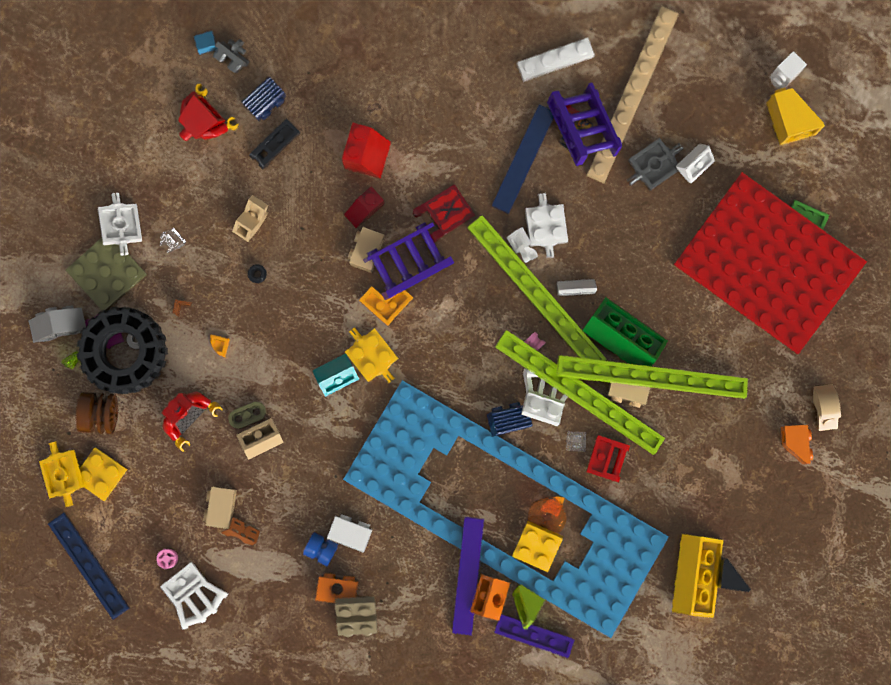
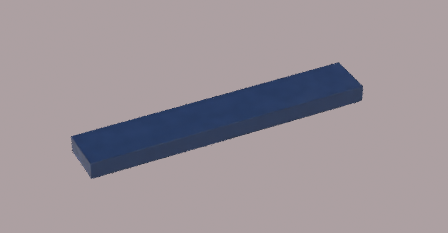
[492,104,554,214]
[48,513,130,620]

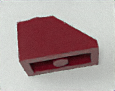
[344,186,385,229]

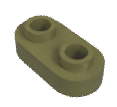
[228,402,266,429]

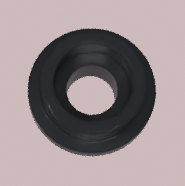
[248,264,267,284]

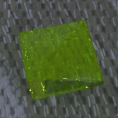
[61,350,79,369]

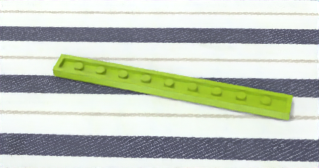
[467,216,607,361]
[495,330,665,455]
[556,355,748,399]

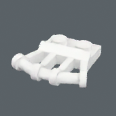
[521,368,568,426]
[160,562,228,629]

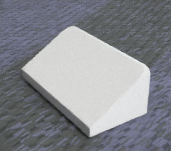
[676,144,715,183]
[557,279,597,296]

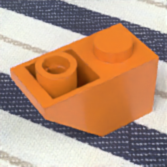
[781,425,813,464]

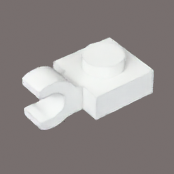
[507,227,538,263]

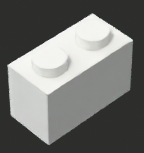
[770,51,807,88]
[327,514,372,552]

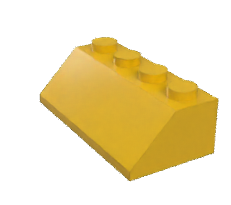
[672,534,723,618]

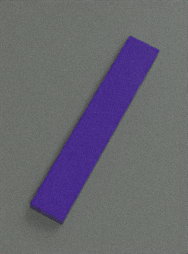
[452,516,484,635]

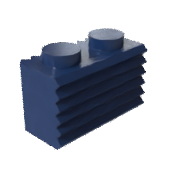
[241,77,286,122]
[486,402,533,437]

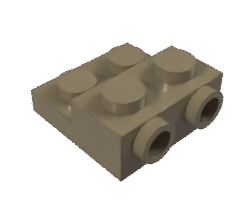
[335,596,377,637]

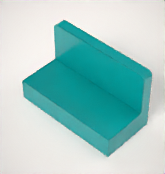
[312,354,359,397]

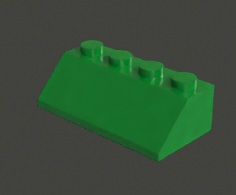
[582,297,668,367]

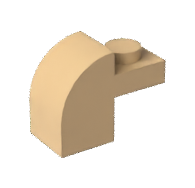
[232,195,268,242]
[813,384,841,431]

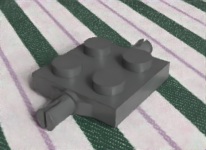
[626,138,683,191]

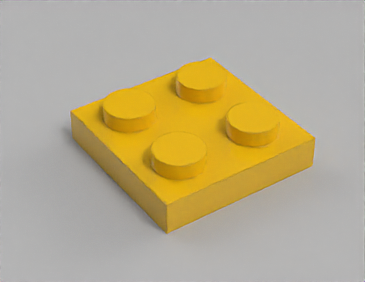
[80,447,128,501]
[512,521,563,572]

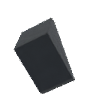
[718,558,751,592]

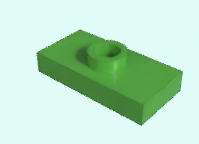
[791,200,829,230]

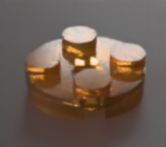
[528,497,567,533]

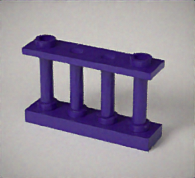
[547,83,622,166]
[363,222,454,300]

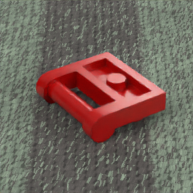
[586,435,630,483]

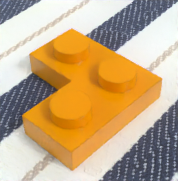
[359,286,413,326]

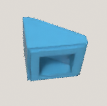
[194,31,217,54]

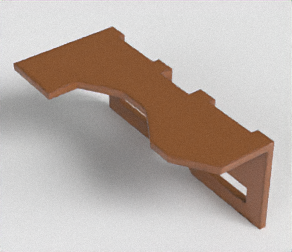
[173,300,192,317]
[221,517,260,545]

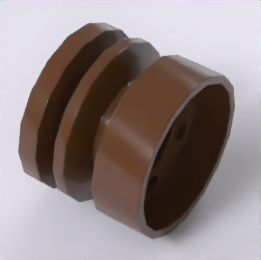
[76,392,119,434]

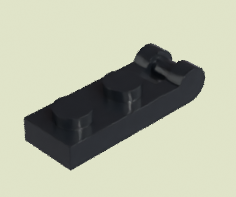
[249,118,300,169]

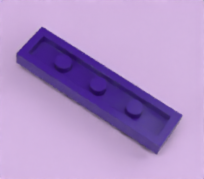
[494,614,575,658]

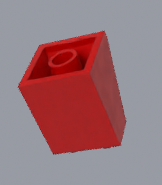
[342,122,391,179]

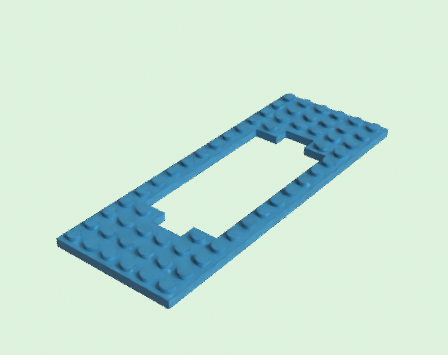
[343,380,668,638]

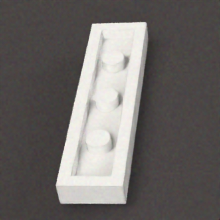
[517,38,594,81]

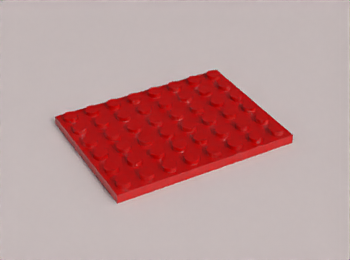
[674,172,867,355]

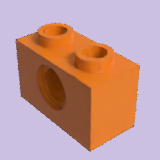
[316,573,359,603]
[470,574,510,620]

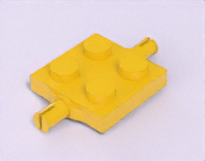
[345,327,399,383]
[39,441,84,507]

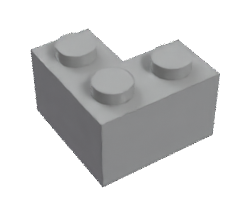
[28,306,86,343]

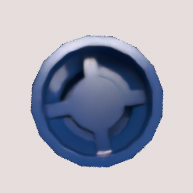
[303,532,339,567]

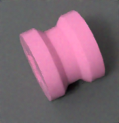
[524,332,546,351]
[157,549,178,569]

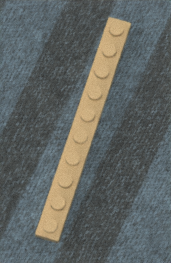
[587,6,679,183]

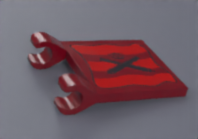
[412,184,475,242]

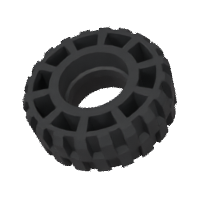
[77,307,168,394]

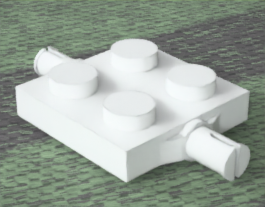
[98,193,142,256]
[525,193,568,258]

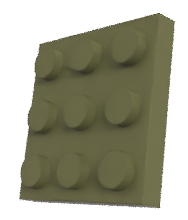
[65,238,147,311]

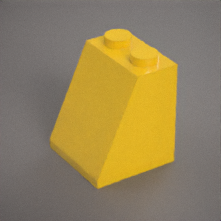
[766,87,825,145]

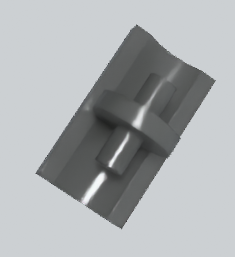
[213,39,250,73]

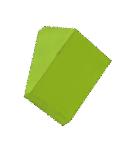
[512,585,545,629]

